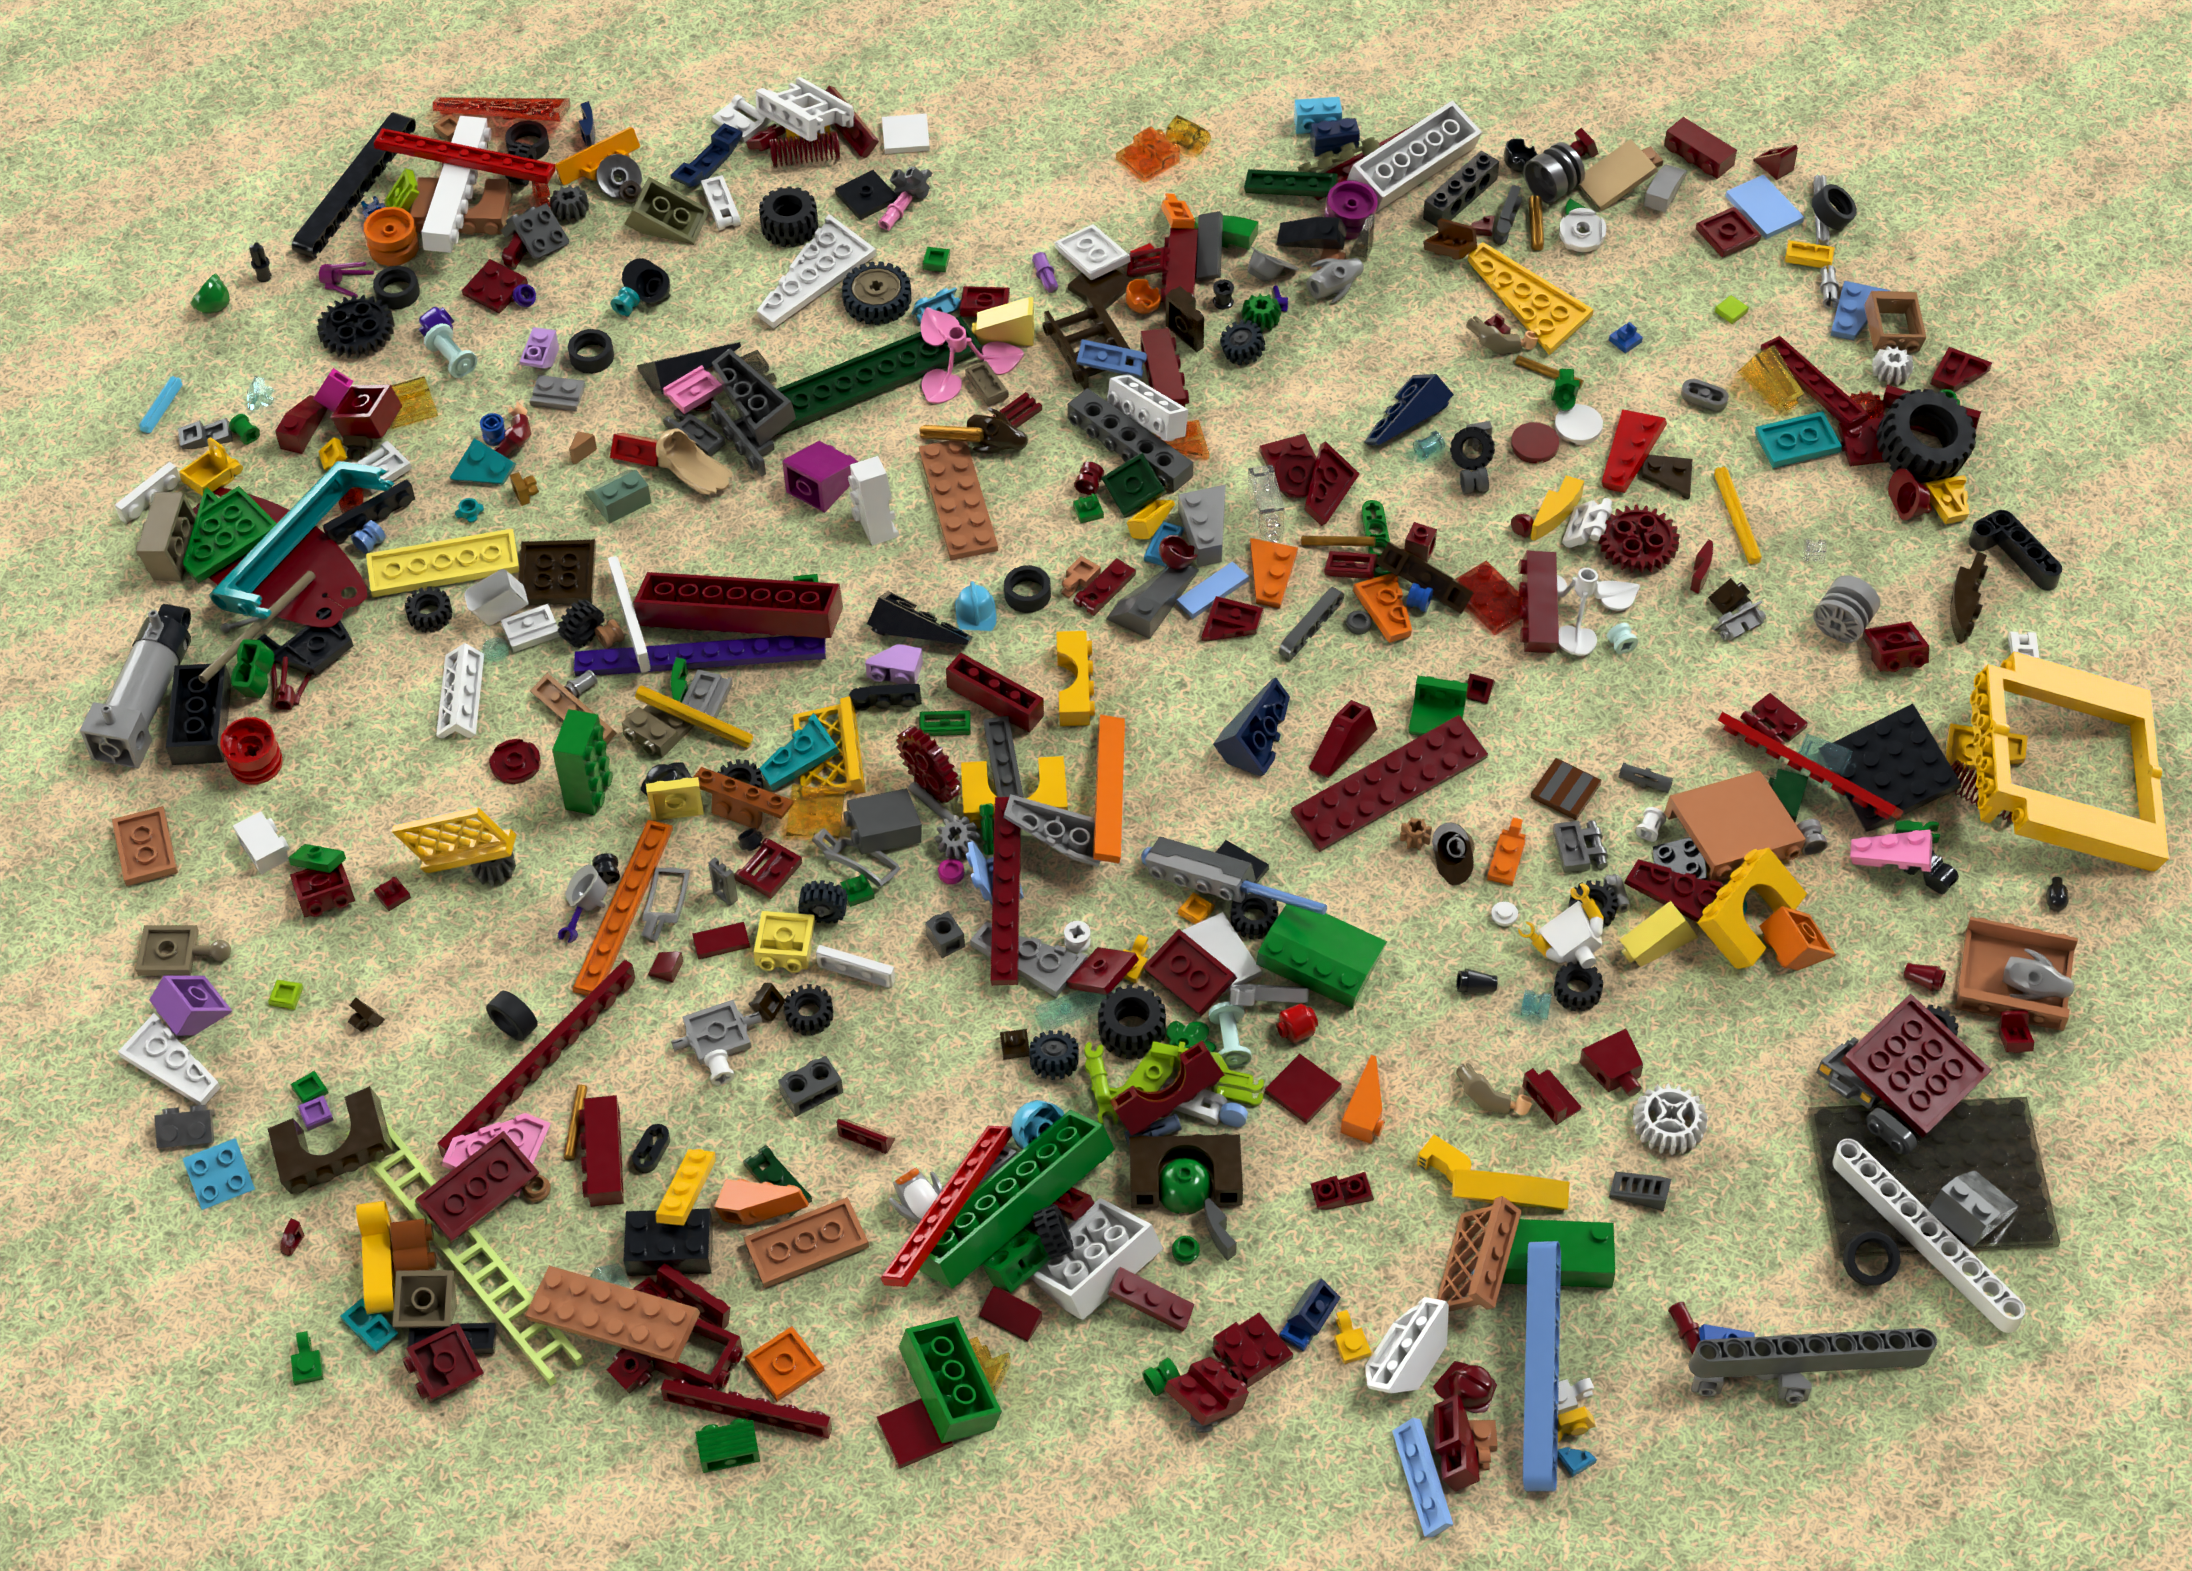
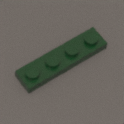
[1244,169,1339,197]

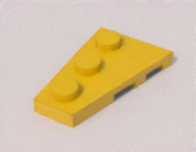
[1945,723,2028,770]

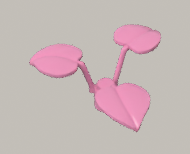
[921,307,1024,404]

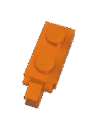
[1161,193,1195,228]
[1487,817,1526,886]

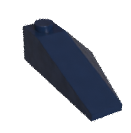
[1364,374,1454,445]
[1213,677,1290,777]

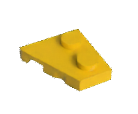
[1924,475,1969,524]

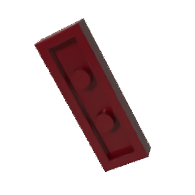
[656,1263,731,1329]
[1107,1267,1195,1331]

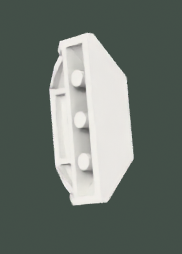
[1365,1297,1449,1393]

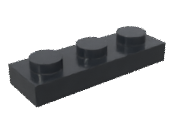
[408,1323,497,1354]

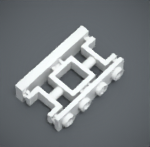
[756,77,854,141]

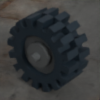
[1220,320,1266,365]
[798,880,848,924]
[1030,1030,1079,1080]

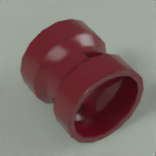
[1074,462,1104,495]

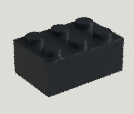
[623,1208,713,1276]

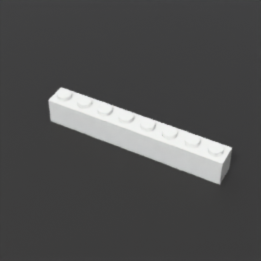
[421,116,491,253]

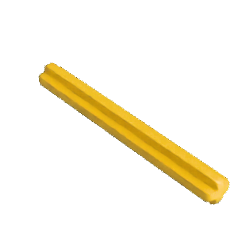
[1714,466,1762,565]
[635,685,754,748]

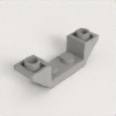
[1691,1373,1812,1404]

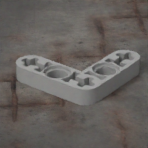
[1230,984,1309,1006]

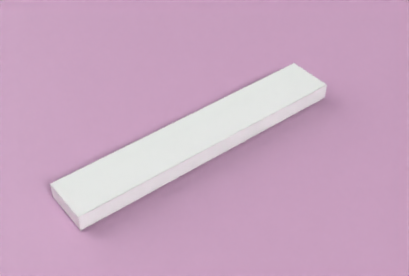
[608,556,651,673]

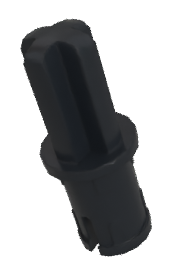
[249,242,272,282]

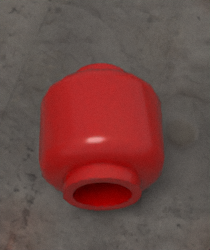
[1276,1004,1318,1043]

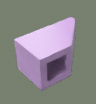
[519,327,559,368]
[865,644,923,685]

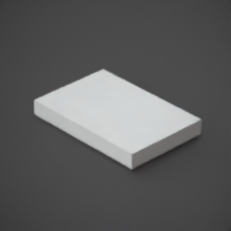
[1054,224,1131,280]
[1182,912,1262,993]

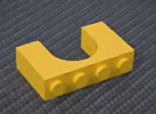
[961,756,1068,828]
[1697,847,1807,969]

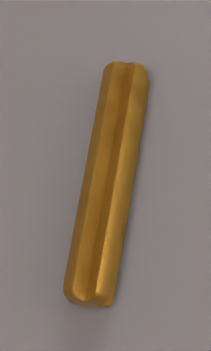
[1529,195,1544,251]
[919,425,984,442]

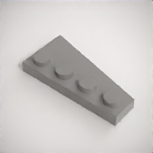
[970,922,1088,998]

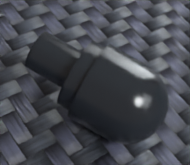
[2047,877,2069,911]

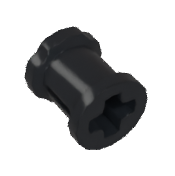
[1213,279,1234,310]

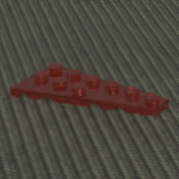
[433,97,571,122]

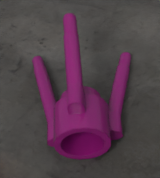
[319,262,374,298]

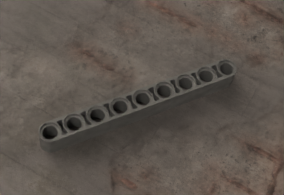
[1688,1328,1937,1378]

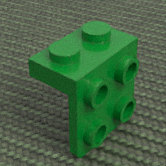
[1408,675,1468,736]

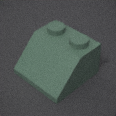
[585,470,651,524]

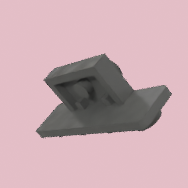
[710,400,775,476]

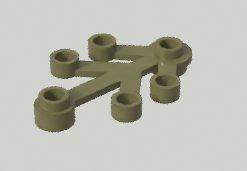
[1296,137,1380,173]

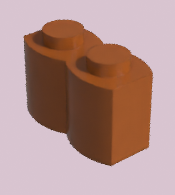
[390,1218,437,1278]

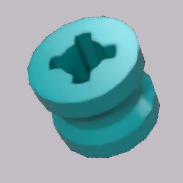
[610,287,640,317]

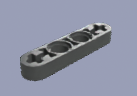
[1279,587,1344,660]

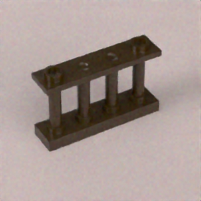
[1042,294,1133,390]

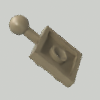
[136,925,231,976]

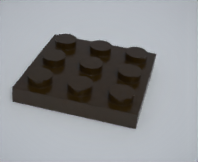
[517,539,596,605]

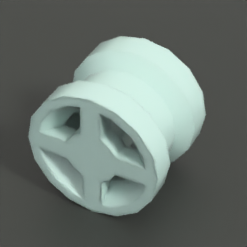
[1607,623,1638,655]

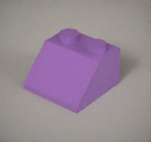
[149,976,232,1036]

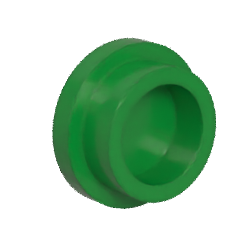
[1172,1236,1200,1263]

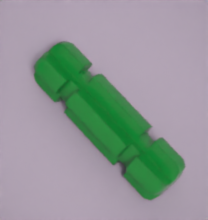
[979,803,995,855]

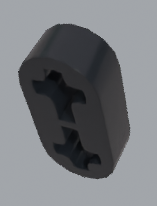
[632,1124,670,1173]

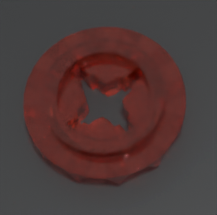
[1850,390,1883,419]

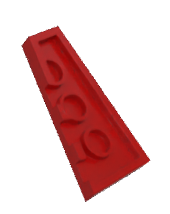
[1602,409,1667,493]

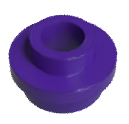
[513,284,536,307]

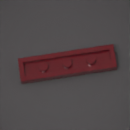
[825,85,879,158]

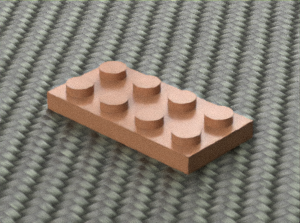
[743,1197,869,1288]

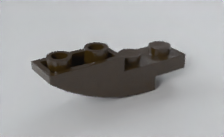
[1950,552,1988,644]

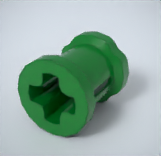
[229,414,260,445]

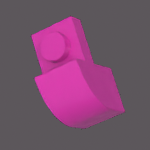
[313,368,354,412]

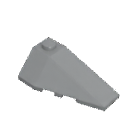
[1003,794,1100,867]

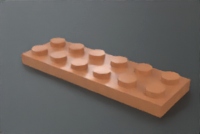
[919,440,998,560]
[525,1265,700,1364]

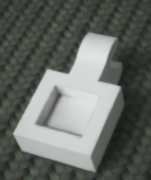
[1558,1378,1594,1414]

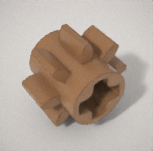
[1400,817,1432,850]

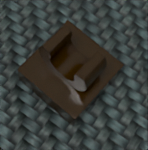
[342,435,373,459]
[749,983,786,1021]
[348,997,385,1032]
[1000,1029,1030,1060]

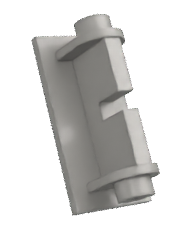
[1713,601,1766,641]

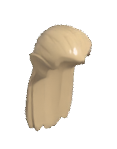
[656,428,733,495]

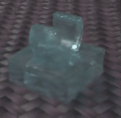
[247,376,274,410]

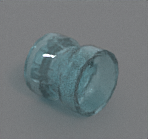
[1521,989,1552,1020]

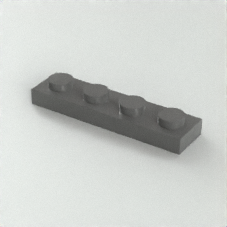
[983,716,1024,798]

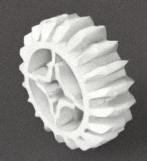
[1632,1083,1708,1156]

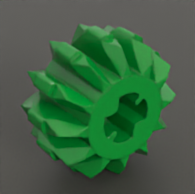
[1241,293,1281,333]

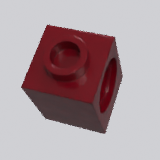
[1404,522,1437,562]

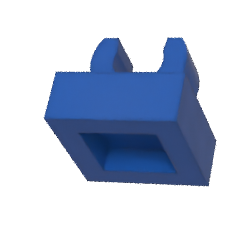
[1609,322,1643,354]

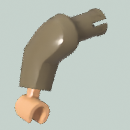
[1466,316,1538,354]
[1456,1063,1532,1115]

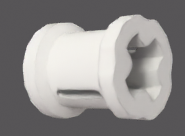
[1636,807,1667,842]
[704,1050,735,1086]

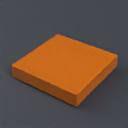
[745,1326,825,1402]

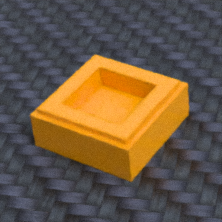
[1178,892,1215,924]

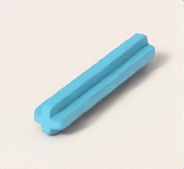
[139,376,182,433]

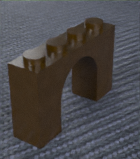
[268,1086,394,1194]
[1129,1133,1243,1208]

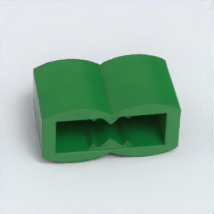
[231,639,274,698]

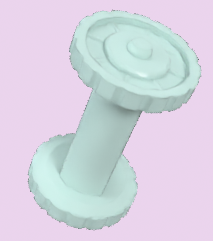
[424,323,478,378]
[1208,1001,1252,1068]

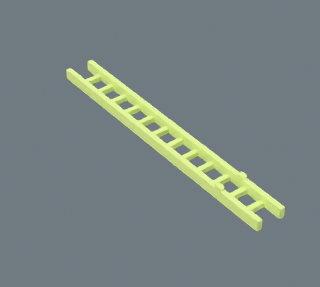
[346,1122,584,1386]

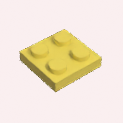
[646,777,704,821]

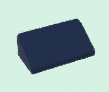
[1286,1278,1341,1336]

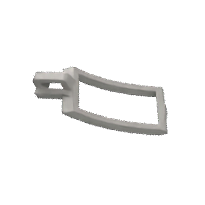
[812,828,901,887]
[641,867,690,941]

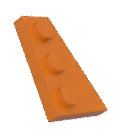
[1250,538,1298,608]
[1352,573,1412,643]

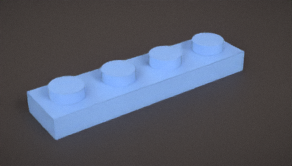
[1392,1418,1453,1538]

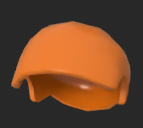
[1125,279,1161,314]

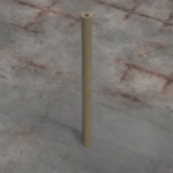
[198,571,316,684]

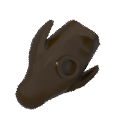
[967,407,1028,454]

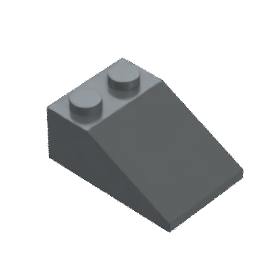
[1928,1170,2019,1247]

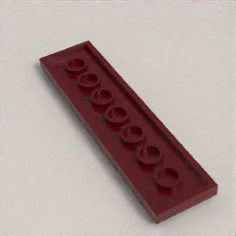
[1290,715,1488,852]

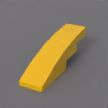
[1452,1169,1570,1210]

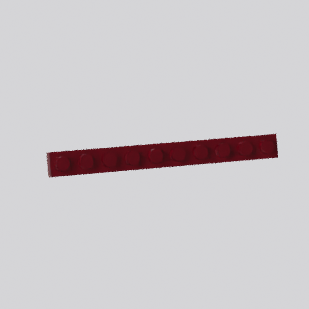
[437,959,635,1158]

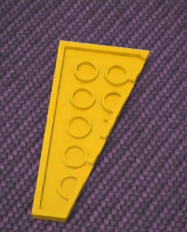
[1467,242,1594,355]

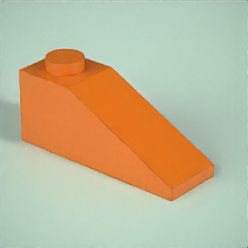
[1341,1055,1385,1144]

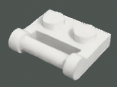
[712,94,772,143]
[352,441,412,494]

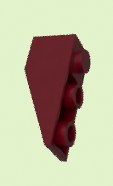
[1309,700,1378,778]

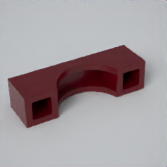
[1110,1040,1225,1136]

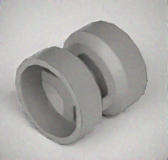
[1797,819,1828,855]

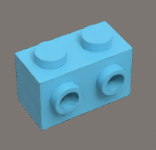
[1294,97,1342,134]

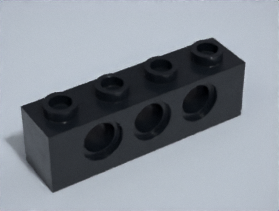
[1423,151,1499,228]

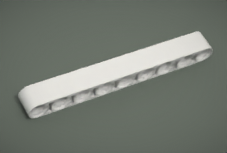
[1832,1139,2026,1333]

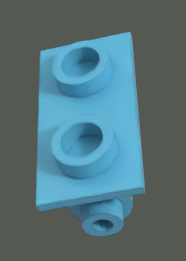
[912,287,961,324]

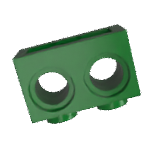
[982,1229,1051,1293]

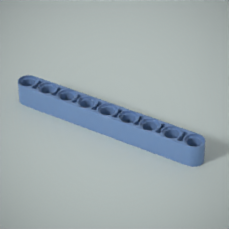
[1523,1241,1561,1492]

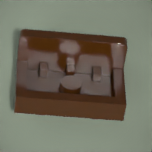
[1423,218,1477,260]

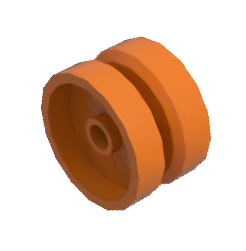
[363,207,419,266]

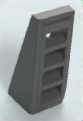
[1609,1171,1672,1211]

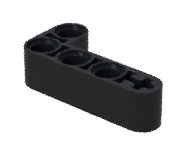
[1969,510,2063,590]

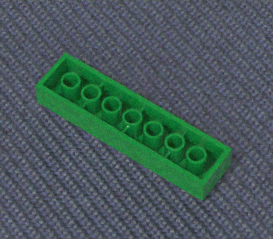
[919,1110,1115,1289]

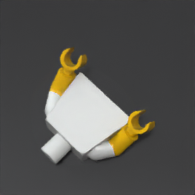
[1518,883,1604,969]

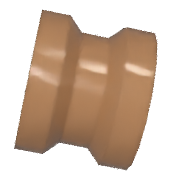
[594,619,625,649]

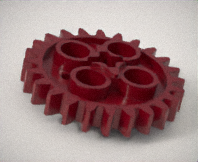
[1598,505,1680,574]
[896,726,961,803]

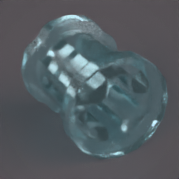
[1413,431,1445,460]

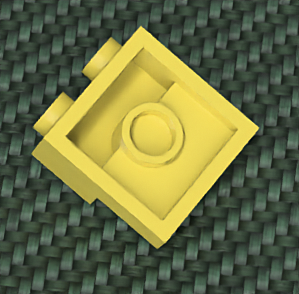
[754,911,815,973]

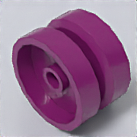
[1324,181,1378,240]

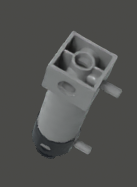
[80,604,191,769]

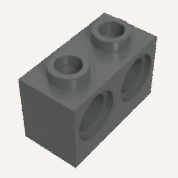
[778,1056,843,1117]

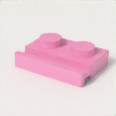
[663,365,723,414]

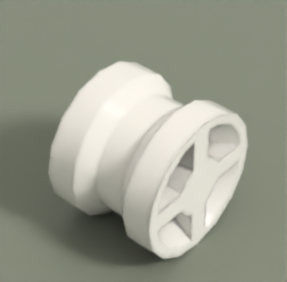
[1064,921,1091,953]

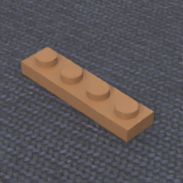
[530,673,617,743]

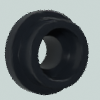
[738,828,764,851]

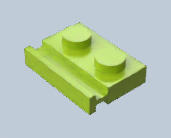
[384,168,419,212]

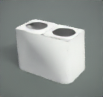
[464,569,529,626]

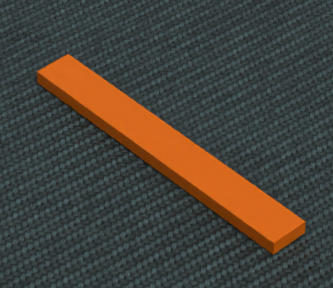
[1093,714,1125,864]
[572,820,673,996]

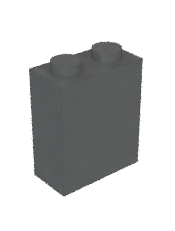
[843,788,922,855]

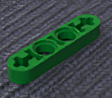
[1361,500,1391,578]

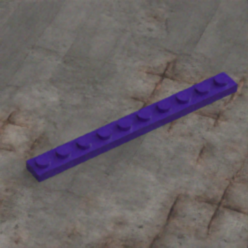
[574,636,826,676]

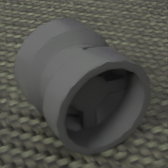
[1460,467,1489,494]

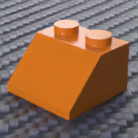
[1759,906,1836,971]

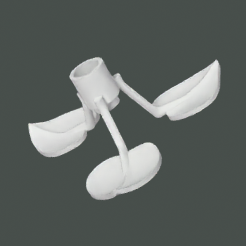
[1557,568,1640,656]

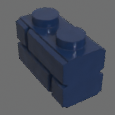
[1310,118,1360,157]

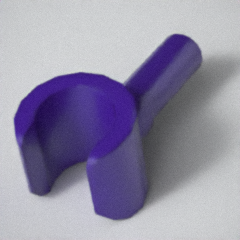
[1273,285,1288,312]
[558,906,583,943]

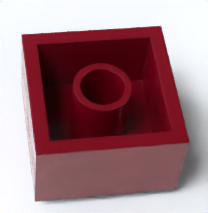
[330,385,402,439]

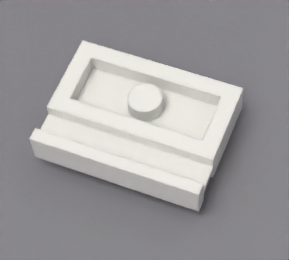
[501,604,561,653]

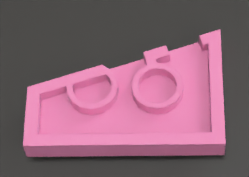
[1850,830,1932,872]

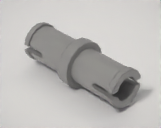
[1820,265,1839,309]

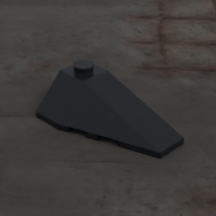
[637,342,741,394]
[867,591,973,645]

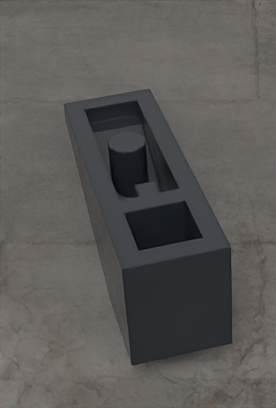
[1276,217,1347,250]

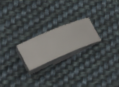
[1644,164,1687,213]

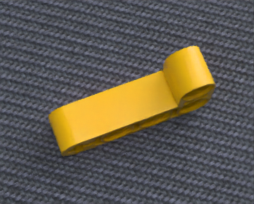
[356,1200,396,1315]

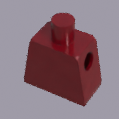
[1579,1028,1643,1097]

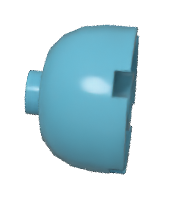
[1011,1100,1064,1149]

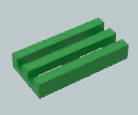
[919,710,971,736]

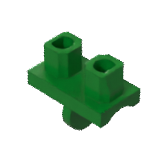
[1551,369,1580,411]

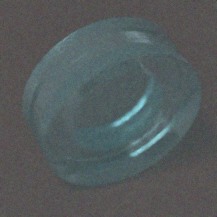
[483,637,509,661]

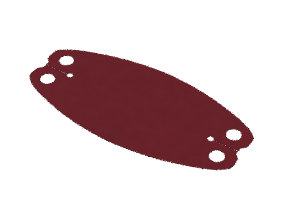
[193,487,367,627]

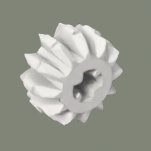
[1872,346,1914,386]

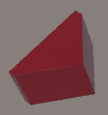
[1753,144,1798,180]

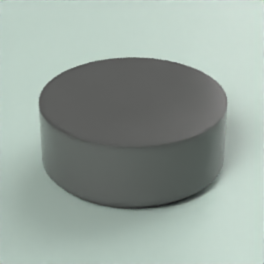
[1346,611,1372,635]

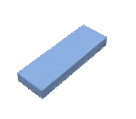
[1176,561,1249,619]

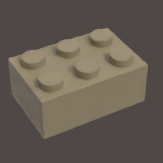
[136,492,196,581]

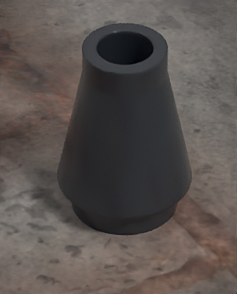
[1456,968,1498,995]

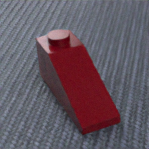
[275,395,328,454]

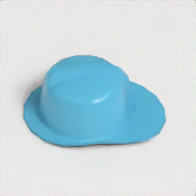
[955,581,997,631]

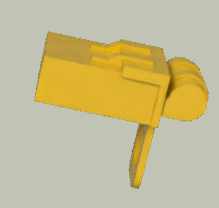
[179,438,243,496]

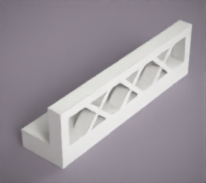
[436,643,484,738]

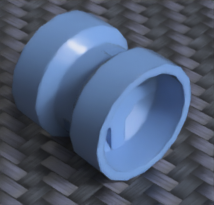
[351,520,386,554]

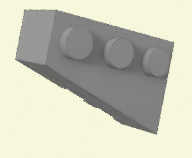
[1178,484,1226,567]

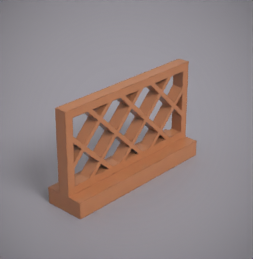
[1437,1196,1521,1312]

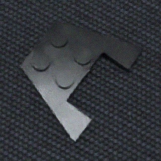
[257,593,354,676]

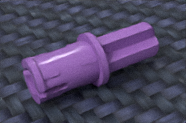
[1032,252,1058,293]

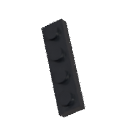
[322,479,415,543]

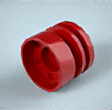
[220,717,283,785]

